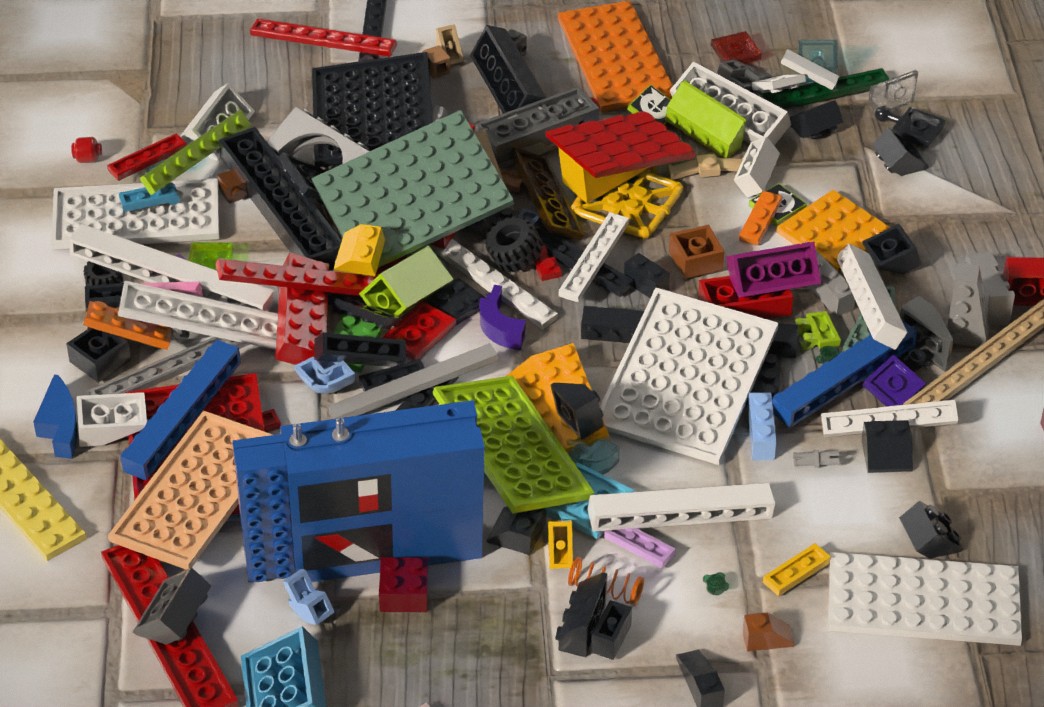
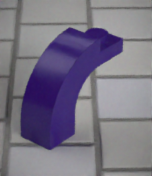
[479,285,526,350]

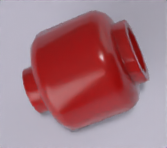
[71,136,102,163]

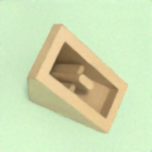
[436,24,464,65]

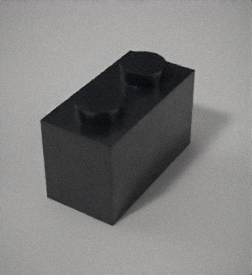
[624,253,670,299]
[591,600,632,660]

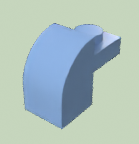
[283,569,334,625]

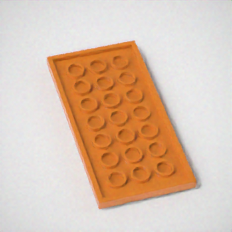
[558,1,673,112]

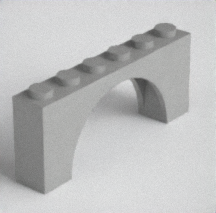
[266,107,369,164]

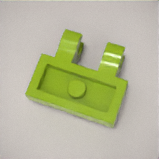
[794,311,841,350]

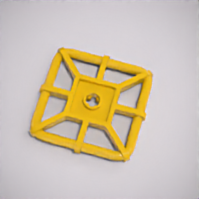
[571,169,683,239]

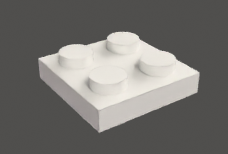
[751,74,806,93]

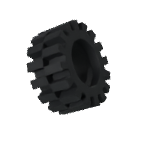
[83,261,123,286]

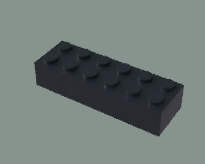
[470,25,547,114]

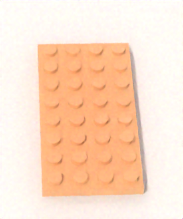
[108,411,272,570]

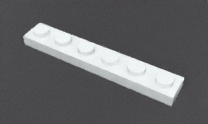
[559,212,629,302]
[821,400,958,437]

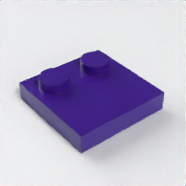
[863,355,926,407]

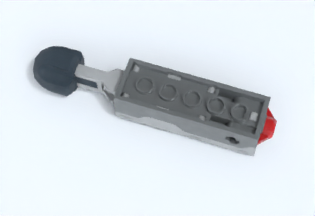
[475,86,600,169]

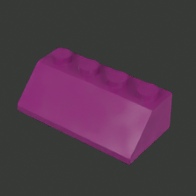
[726,241,821,298]

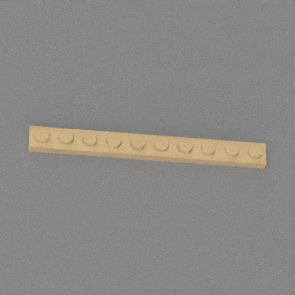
[903,299,1044,405]

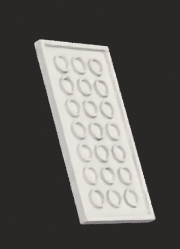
[51,178,219,249]
[828,552,1022,646]

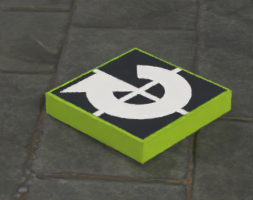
[627,84,670,125]
[749,183,807,226]

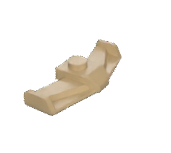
[667,154,744,180]

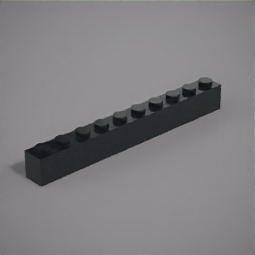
[581,306,799,358]

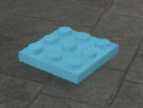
[546,462,634,539]

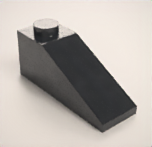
[676,649,725,707]

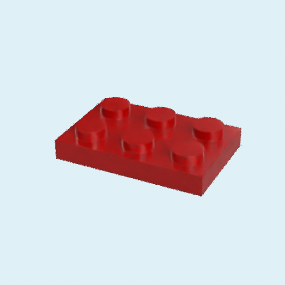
[382,301,456,361]

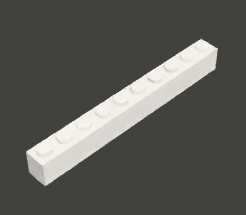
[70,224,274,312]

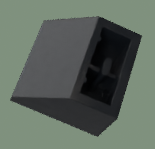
[85,283,124,329]
[899,501,964,559]

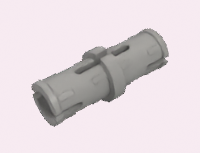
[793,450,839,468]

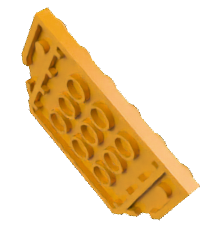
[506,343,610,454]

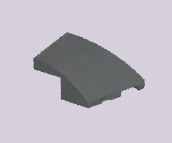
[717,60,772,92]

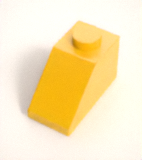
[548,520,573,569]

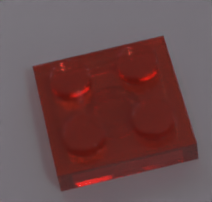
[711,31,762,64]

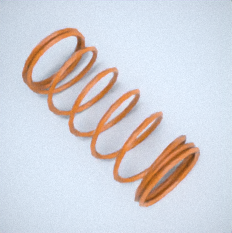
[568,557,644,606]

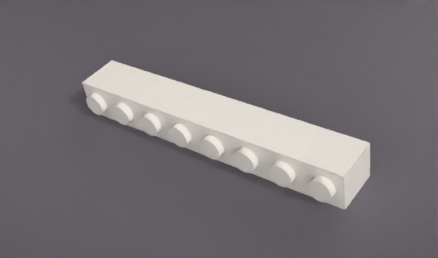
[837,243,907,349]
[588,483,775,532]

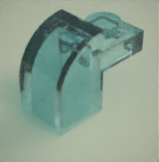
[567,438,620,475]

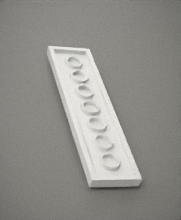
[118,281,278,350]

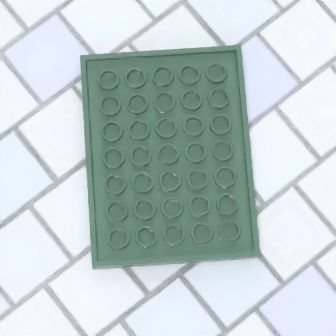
[312,110,514,268]

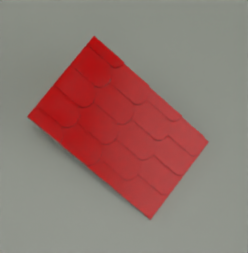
[546,111,696,204]

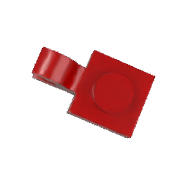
[535,245,562,281]

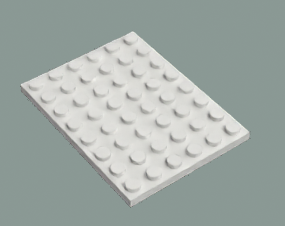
[600,288,778,465]

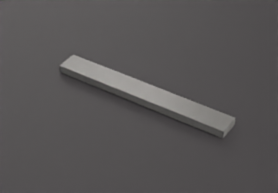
[88,337,250,395]
[328,343,499,419]

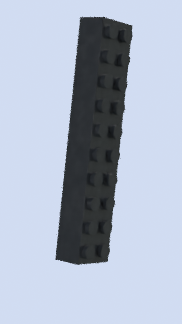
[219,127,342,271]

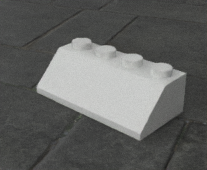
[180,83,255,160]

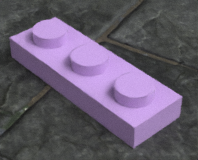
[604,528,676,569]

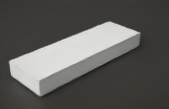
[780,49,839,90]

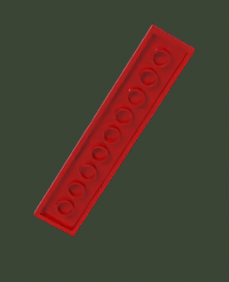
[101,545,239,707]

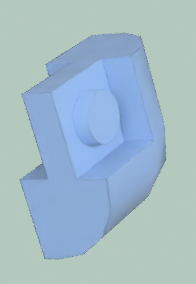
[294,357,355,394]

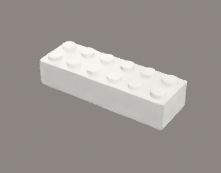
[670,62,791,145]

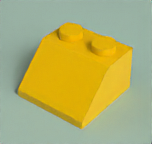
[334,224,385,276]

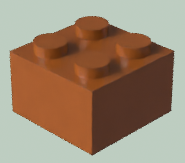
[669,225,725,279]

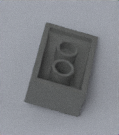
[900,295,953,372]

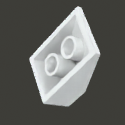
[77,392,147,447]

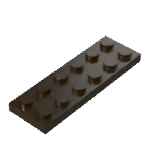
[510,148,585,241]

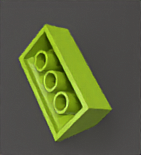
[665,80,747,158]

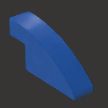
[33,374,78,459]

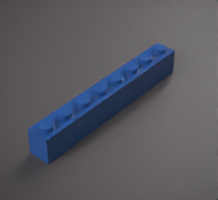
[772,319,917,428]
[120,339,241,481]

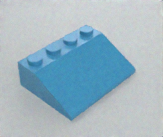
[241,626,326,707]

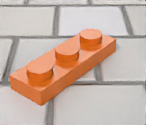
[739,191,782,246]

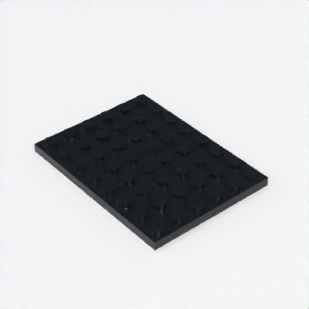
[312,52,433,168]

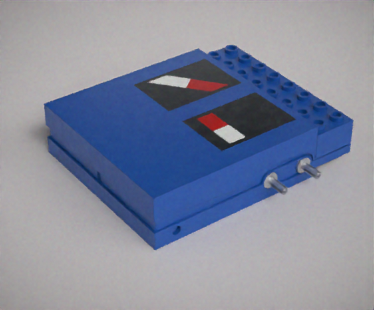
[232,400,485,582]

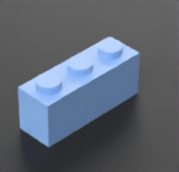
[747,393,776,460]

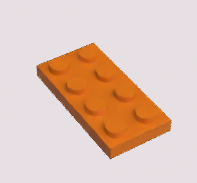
[83,301,172,350]

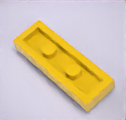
[763,543,831,596]

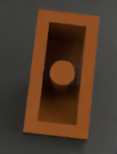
[742,612,795,652]

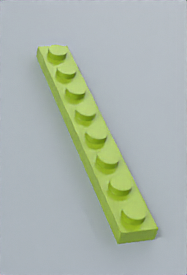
[139,109,252,195]

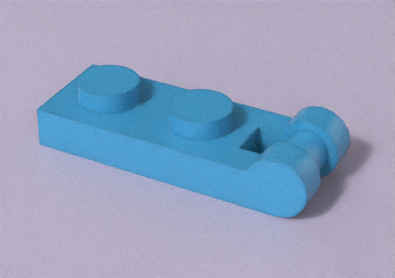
[119,182,180,212]

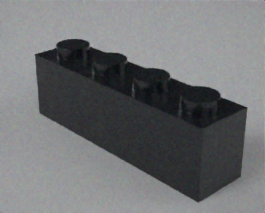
[314,332,406,367]

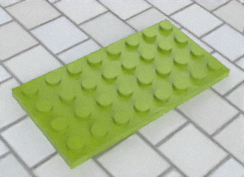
[433,375,595,514]

